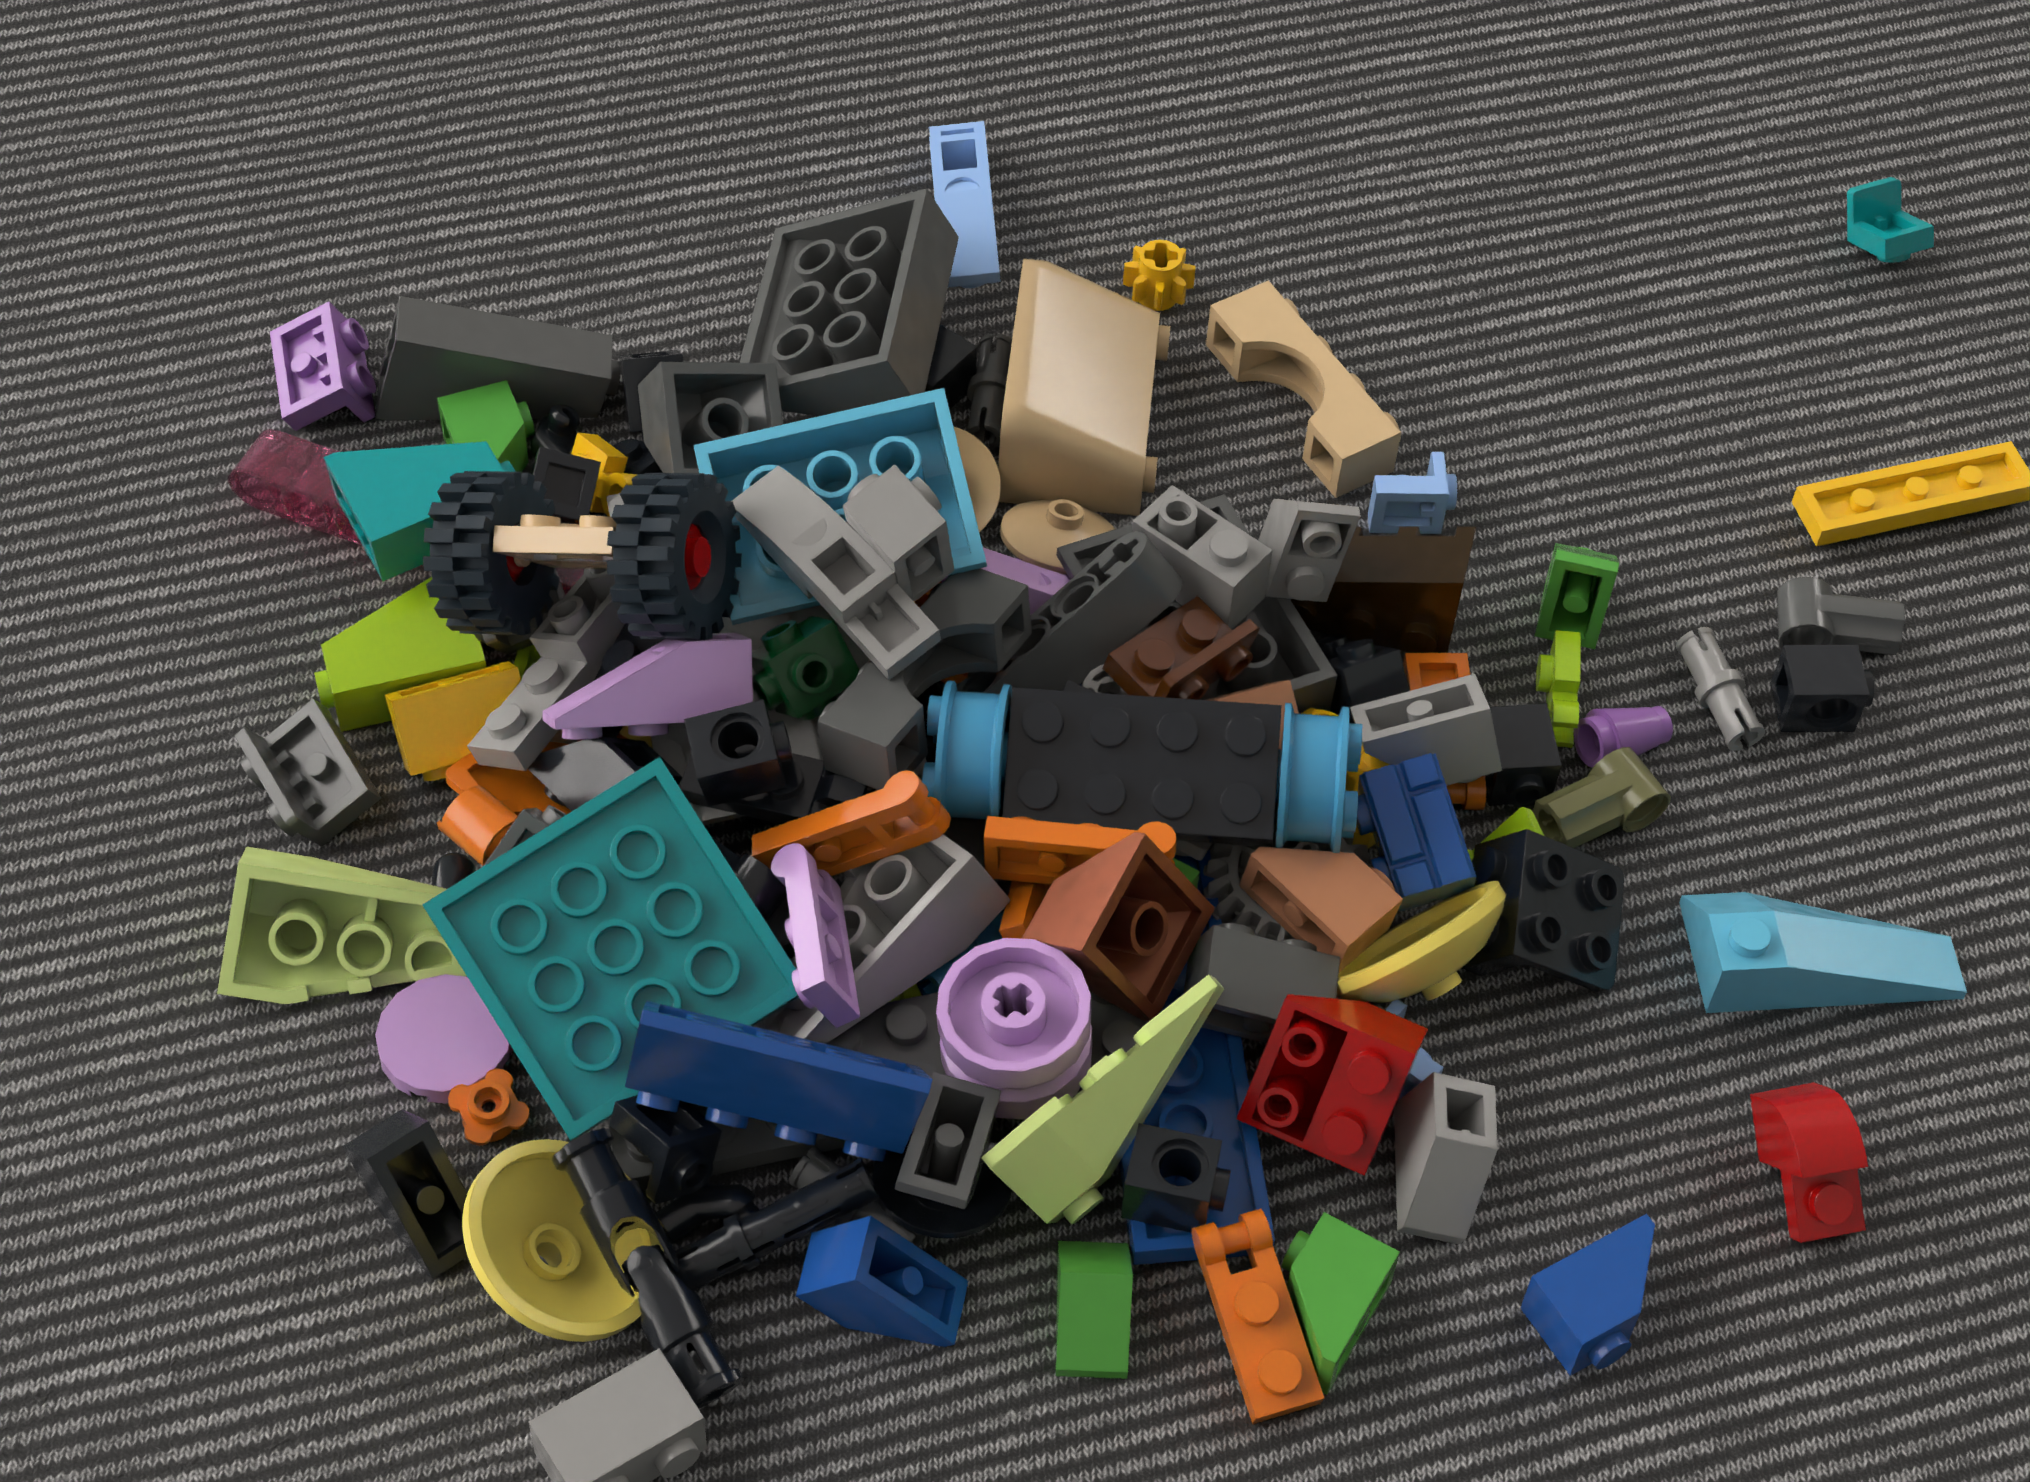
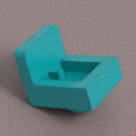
[1847,177,1934,263]

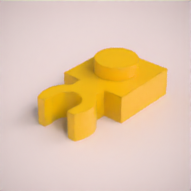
[571,432,638,517]

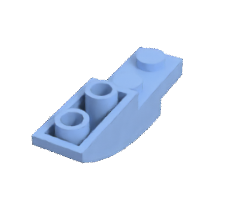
[929,121,1001,288]

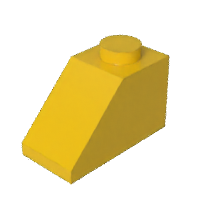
[385,661,521,781]

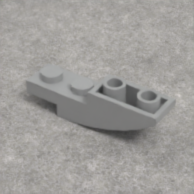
[732,466,941,681]
[467,569,625,771]

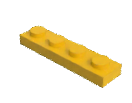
[1792,441,2030,547]

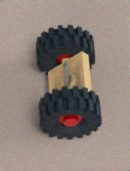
[423,471,742,640]

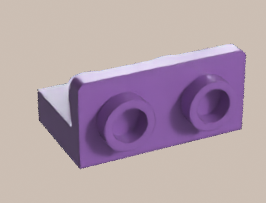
[270,301,376,431]

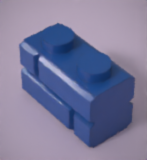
[1356,753,1476,911]

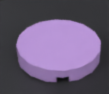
[375,974,513,1104]

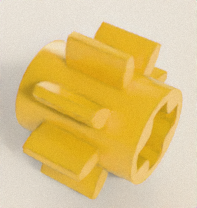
[1123,240,1196,311]

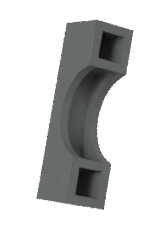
[817,568,1032,790]

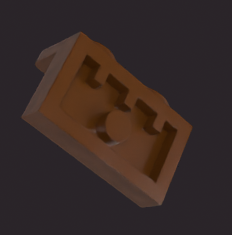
[1102,596,1260,700]

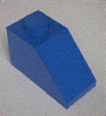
[1520,1214,1655,1376]
[796,1216,969,1347]

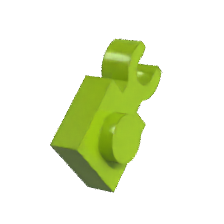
[1536,630,1581,748]

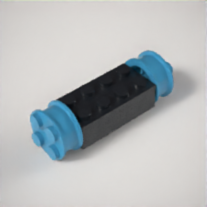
[922,680,1363,853]

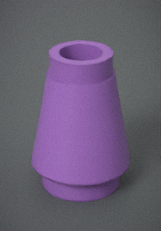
[1574,706,1673,767]

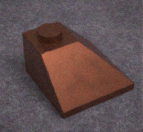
[1022,832,1215,1022]

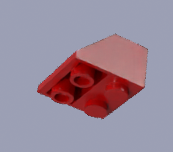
[1237,994,1428,1176]

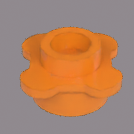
[448,1069,529,1146]

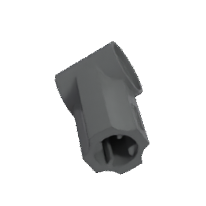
[1777,577,1905,655]

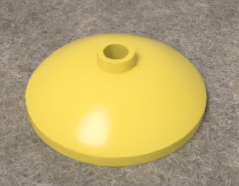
[1336,881,1506,1003]
[462,1139,664,1342]

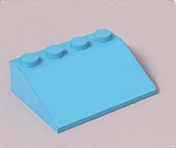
[693,388,987,625]

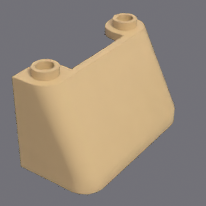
[998,259,1171,516]

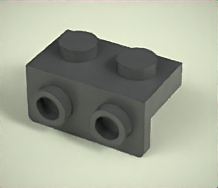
[234,699,381,847]

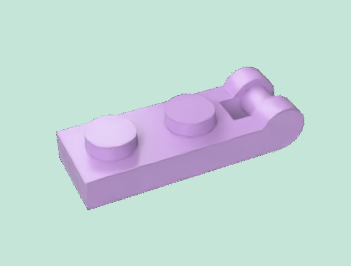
[771,843,860,1028]

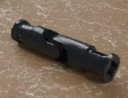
[552,1128,744,1408]

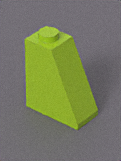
[314,577,486,732]

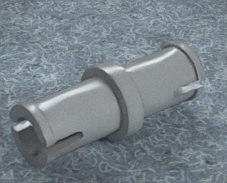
[1676,627,1765,751]

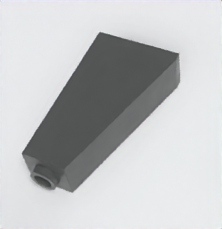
[375,296,621,421]

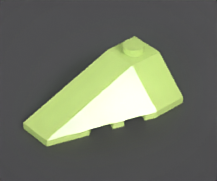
[217,847,467,1004]
[981,974,1224,1225]

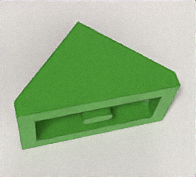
[1055,1241,1133,1379]

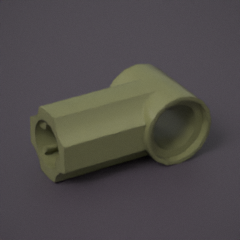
[1533,747,1671,848]

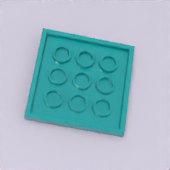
[422,757,799,1141]

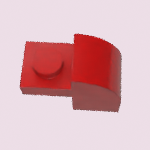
[1750,1082,1868,1243]

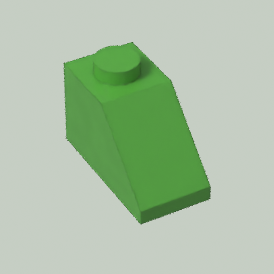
[437,380,535,473]
[1535,543,1619,649]
[1281,1212,1400,1395]

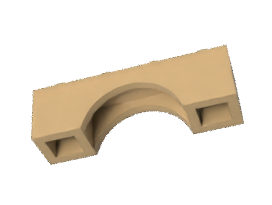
[1206,280,1401,498]

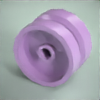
[936,938,1092,1119]

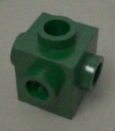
[752,616,860,720]

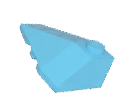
[1679,892,1967,1013]

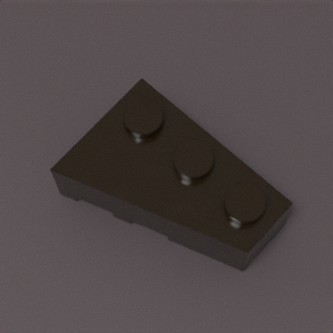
[1290,527,1476,653]

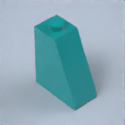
[324,441,516,581]

